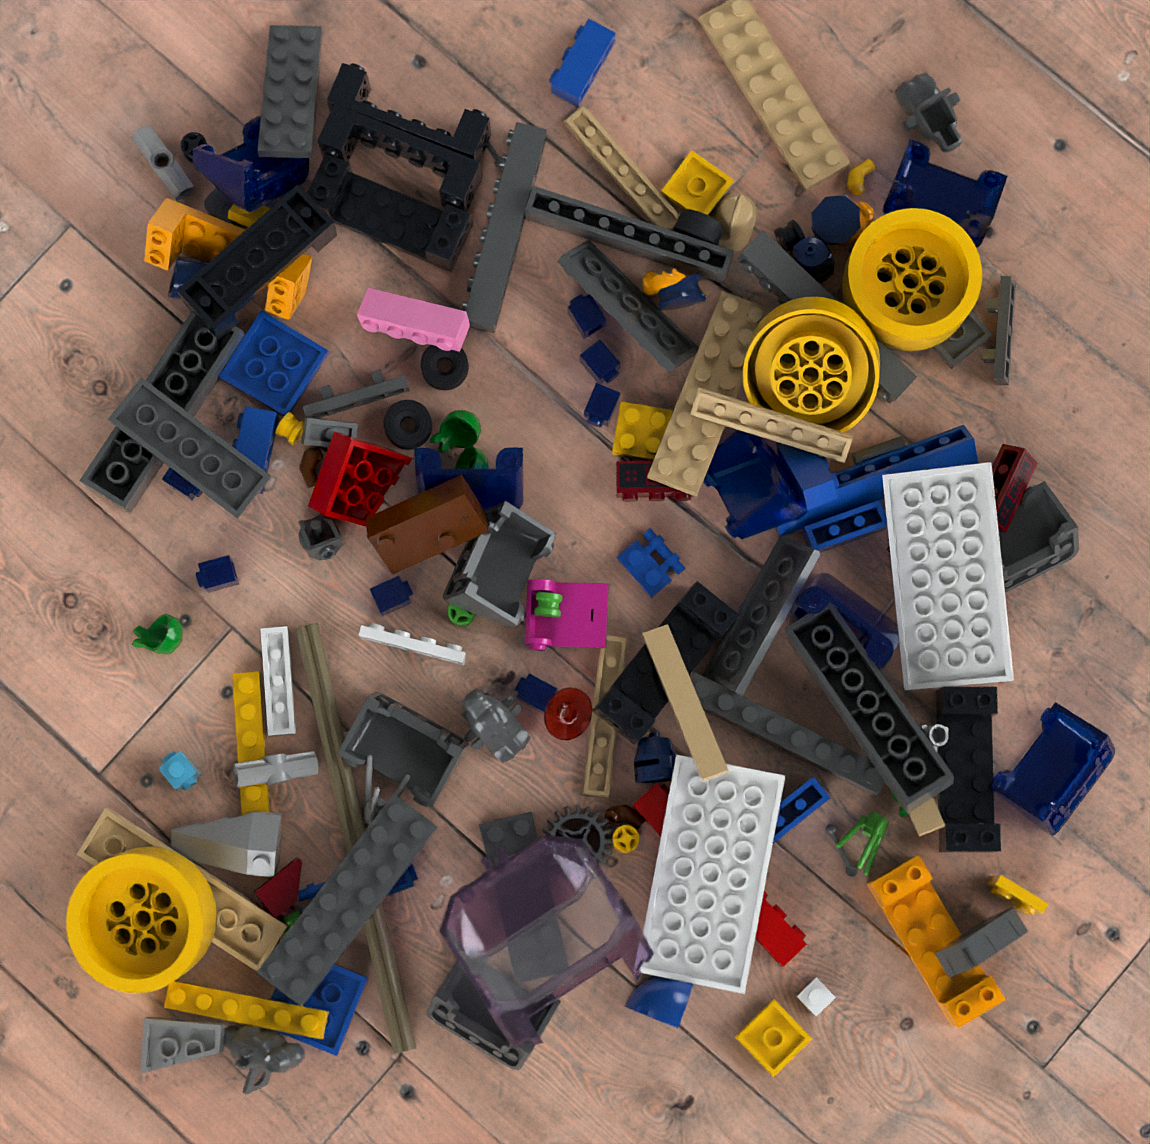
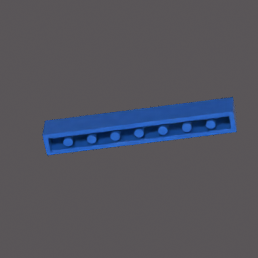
[766,425,979,536]

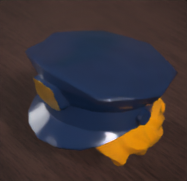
[811,195,874,246]
[642,269,707,310]

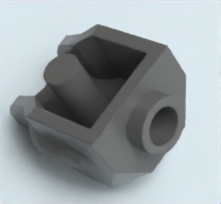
[298,513,342,561]

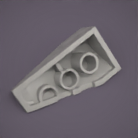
[171,811,282,877]

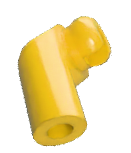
[847,159,875,196]

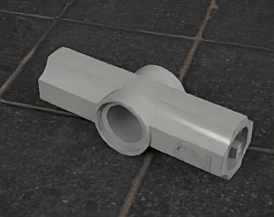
[131,125,195,201]
[233,751,319,788]

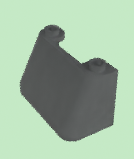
[999,481,1079,593]
[443,501,557,627]
[337,692,469,807]
[427,944,561,1070]

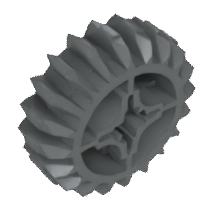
[540,805,613,879]

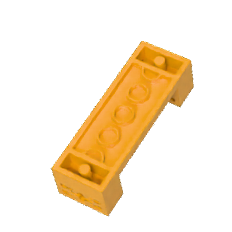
[144,198,312,320]
[867,855,1006,1028]

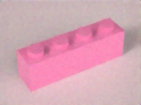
[357,288,470,352]

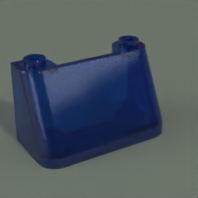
[193,115,309,212]
[883,139,1008,248]
[703,430,808,539]
[414,447,524,510]
[789,573,899,671]
[991,702,1115,836]

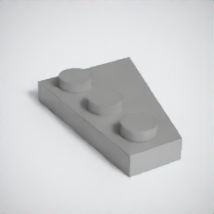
[140,1017,225,1074]

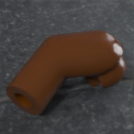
[299,448,323,488]
[604,804,646,830]

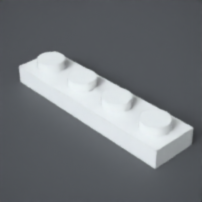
[358,623,467,666]
[261,626,296,736]

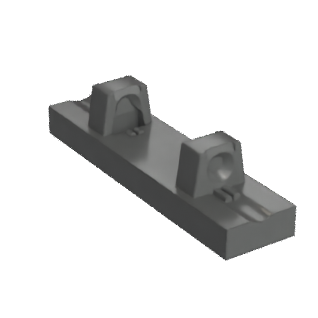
[982,276,1016,385]
[303,370,409,419]

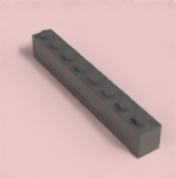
[461,122,547,334]
[525,186,734,284]
[737,231,917,403]
[691,672,885,796]

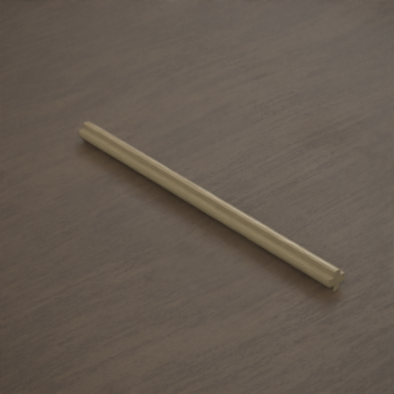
[296,623,416,1054]

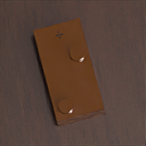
[365,475,489,574]

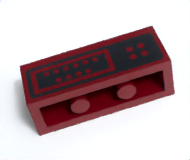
[992,444,1038,533]
[616,461,695,502]

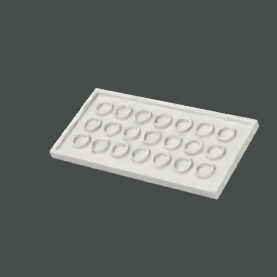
[882,462,1014,690]
[636,754,785,994]

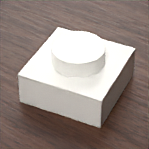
[796,977,836,1016]

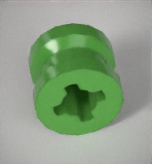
[534,592,563,618]
[448,604,475,627]

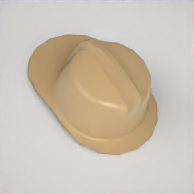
[713,194,758,253]

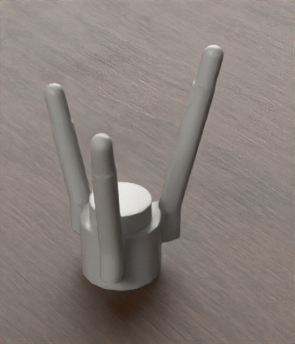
[918,724,949,751]
[362,755,410,824]

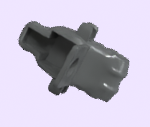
[895,73,962,153]
[462,689,530,763]
[224,1025,305,1095]

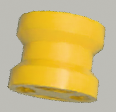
[275,412,304,445]
[612,825,639,853]

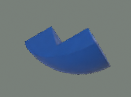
[625,975,693,1028]

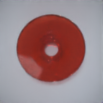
[544,687,592,740]

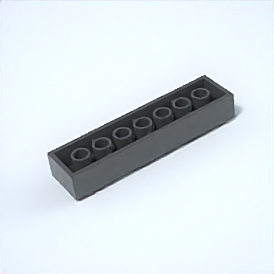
[80,312,245,514]
[785,600,954,813]
[257,794,438,1006]

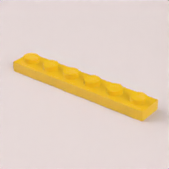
[232,671,270,816]
[164,981,329,1039]

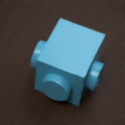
[158,751,201,791]

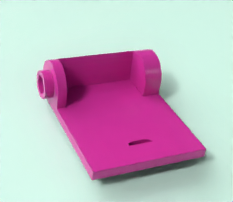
[524,579,609,651]

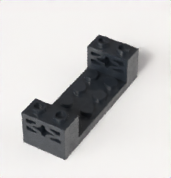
[327,63,491,162]
[317,103,482,212]
[307,153,472,272]
[177,185,337,340]
[592,581,739,745]
[936,687,1001,853]

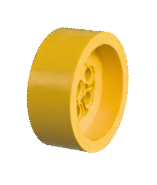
[842,208,982,351]
[743,297,880,433]
[66,847,217,993]

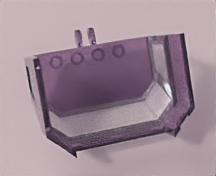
[439,835,654,1047]

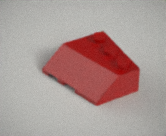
[308,431,413,527]

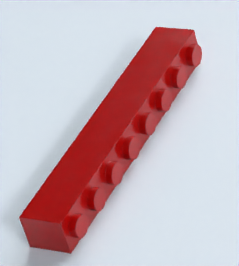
[632,783,807,967]

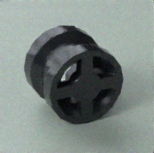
[181,132,210,163]
[774,219,805,252]

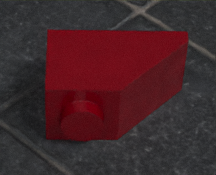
[253,858,302,918]

